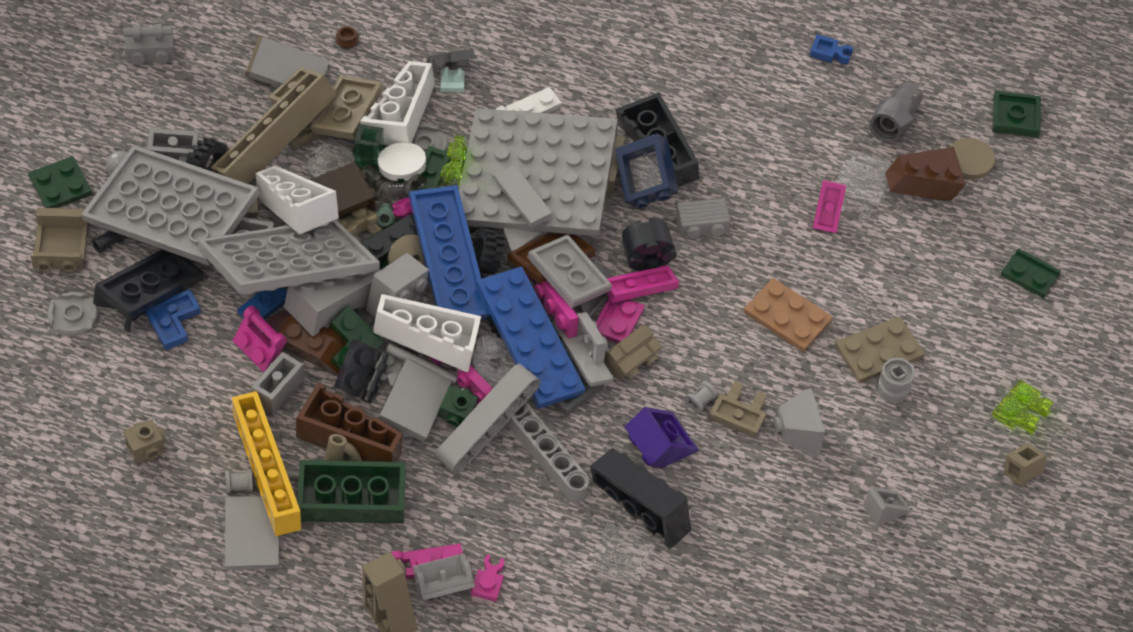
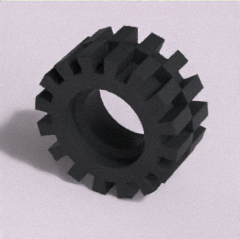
[186,138,230,172]
[472,228,506,275]

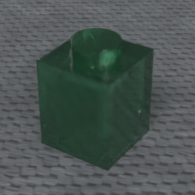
[354,124,384,165]

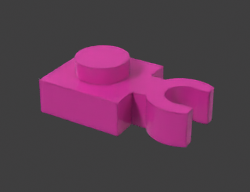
[471,555,504,602]

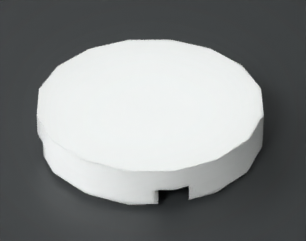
[378,142,426,181]

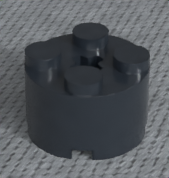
[621,218,677,271]

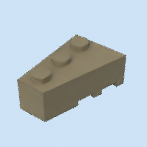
[362,551,418,632]

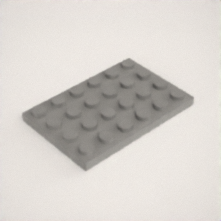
[81,145,260,266]
[198,220,380,295]

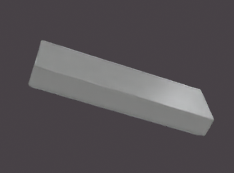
[494,165,553,229]

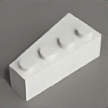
[360,61,435,146]
[256,166,339,234]
[373,294,481,372]

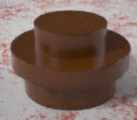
[335,26,359,48]

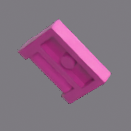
[232,305,287,373]

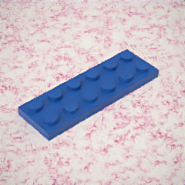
[409,185,490,319]
[475,266,585,409]

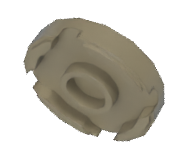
[950,138,995,179]

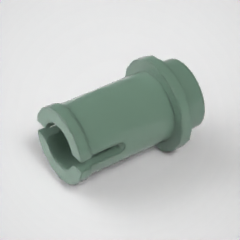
[376,203,395,227]

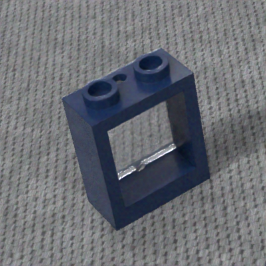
[615,133,679,209]

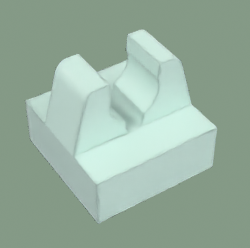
[441,67,464,93]

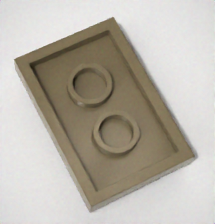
[310,75,384,140]
[835,317,925,383]

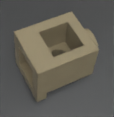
[1004,443,1047,487]

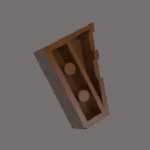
[885,147,966,201]

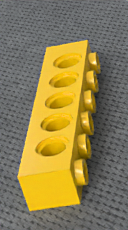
[232,391,301,537]

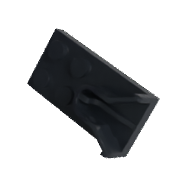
[93,249,204,332]

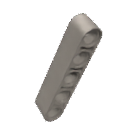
[436,364,540,474]
[506,402,589,502]

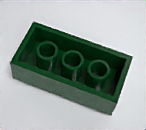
[297,460,406,524]

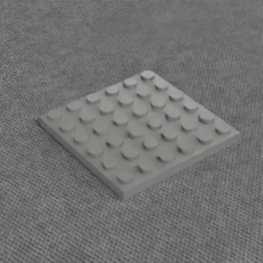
[459,108,618,236]

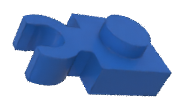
[809,34,853,65]

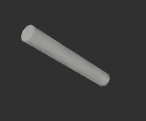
[385,343,458,385]

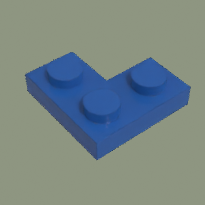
[144,289,201,350]

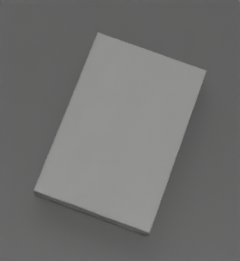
[249,37,330,87]
[527,235,612,308]
[378,359,452,442]
[225,496,279,570]

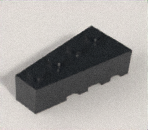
[616,92,699,187]

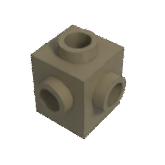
[123,419,167,465]

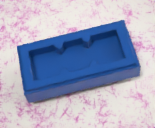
[237,287,287,327]

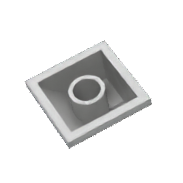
[774,388,825,458]

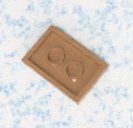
[743,278,833,352]

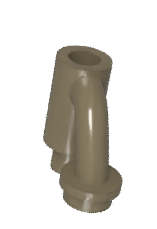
[324,434,362,461]

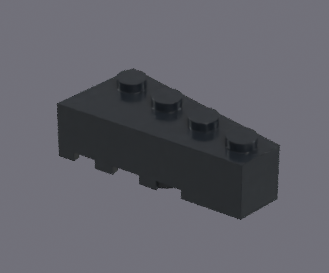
[590,448,691,549]

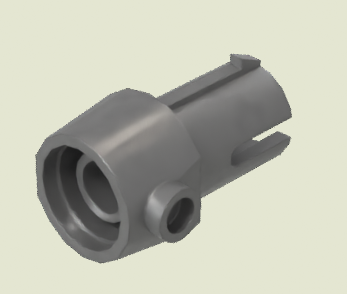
[869,82,923,142]

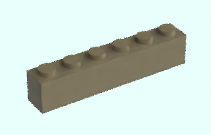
[211,69,337,184]

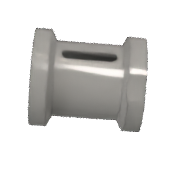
[684,381,718,414]
[225,469,253,494]

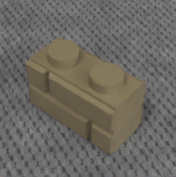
[604,325,662,381]

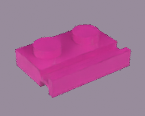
[596,298,645,344]

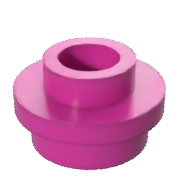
[392,198,412,219]

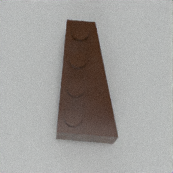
[296,382,403,462]

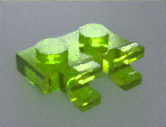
[441,135,468,186]
[992,379,1053,434]

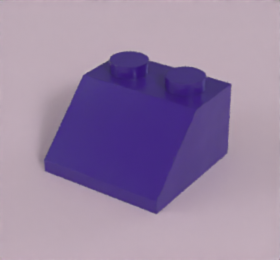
[624,407,699,468]

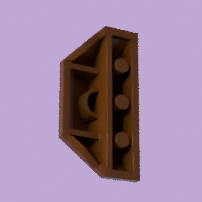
[262,310,346,377]

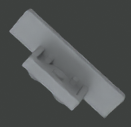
[552,312,614,387]

